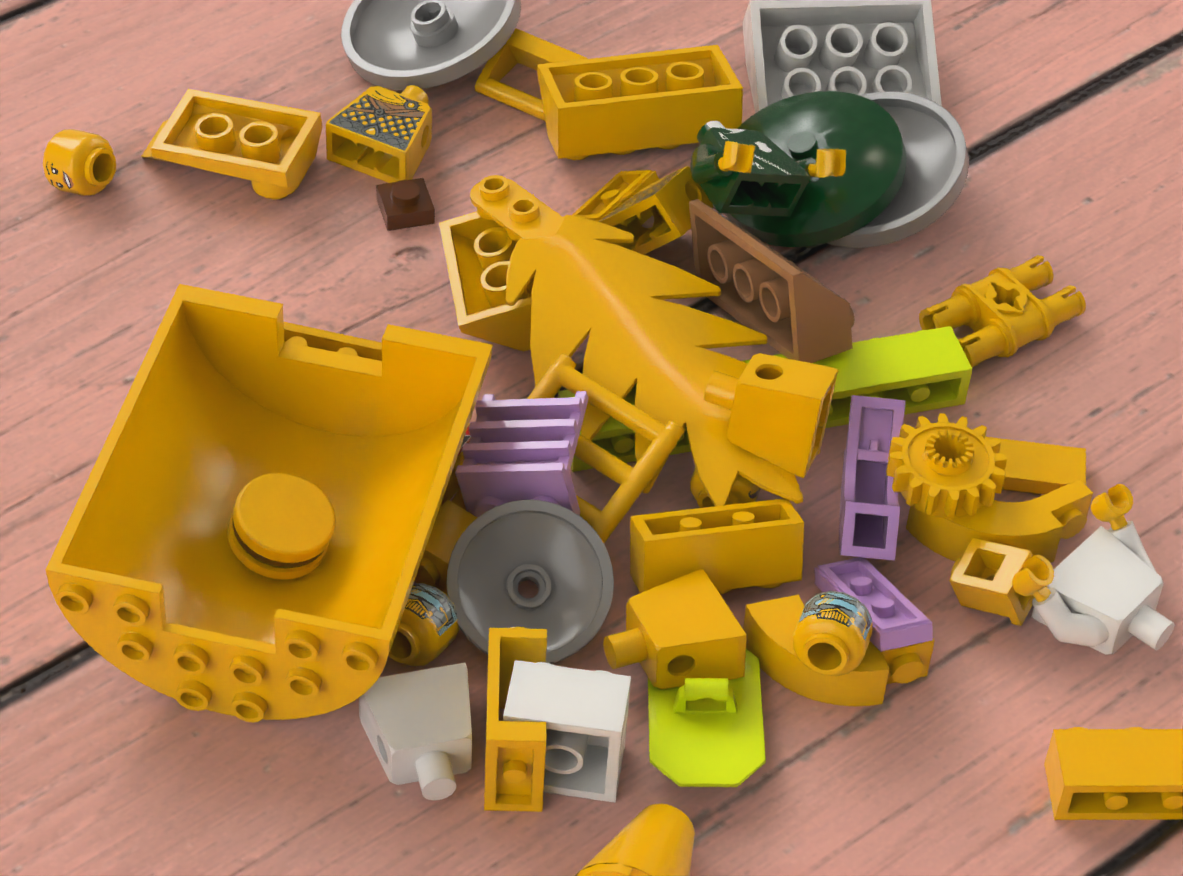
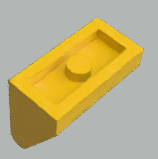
[475,28,587,121]

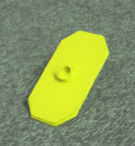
[648,649,766,787]

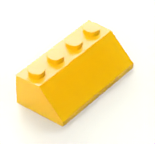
[537,45,743,160]

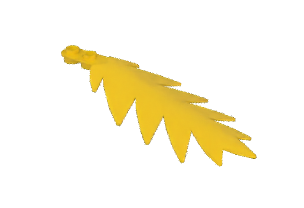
[470,175,821,506]

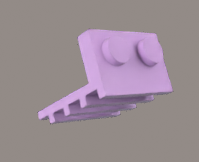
[455,391,588,518]

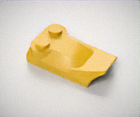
[141,89,322,200]

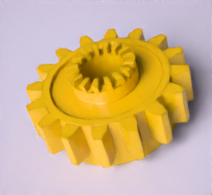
[886,413,1008,518]

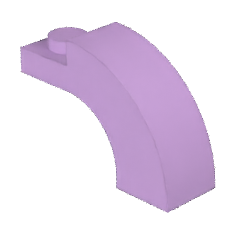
[839,395,906,561]

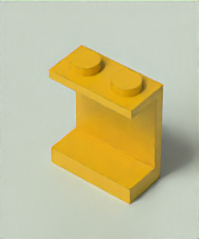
[484,627,547,812]

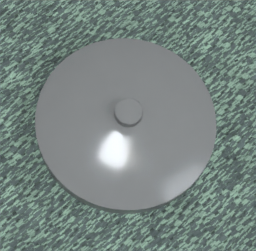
[341,0,521,90]
[827,92,969,248]

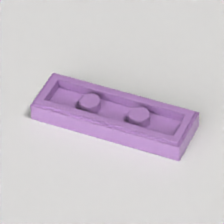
[814,557,933,652]

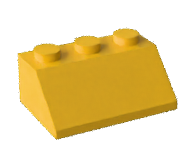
[439,194,535,352]

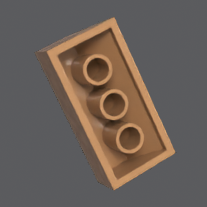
[689,199,854,363]

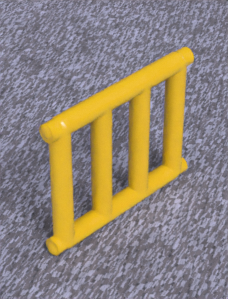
[451,354,685,543]

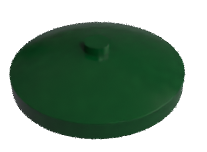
[725,91,907,247]

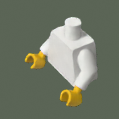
[1012,484,1175,655]

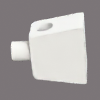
[359,662,472,800]

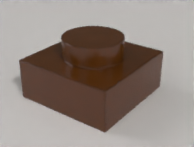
[376,178,435,231]

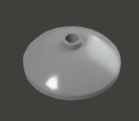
[446,500,614,664]

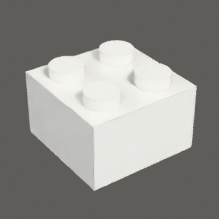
[503,660,631,803]

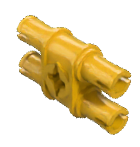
[919,255,1086,368]

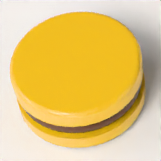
[227,473,336,580]

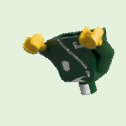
[690,120,846,217]

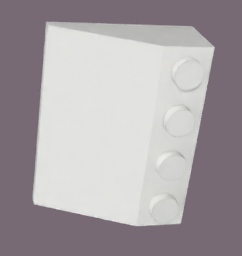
[742,0,942,113]

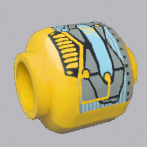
[389,583,460,667]
[793,591,873,676]

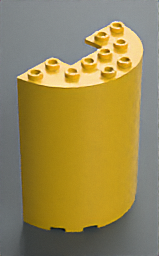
[45,284,493,723]

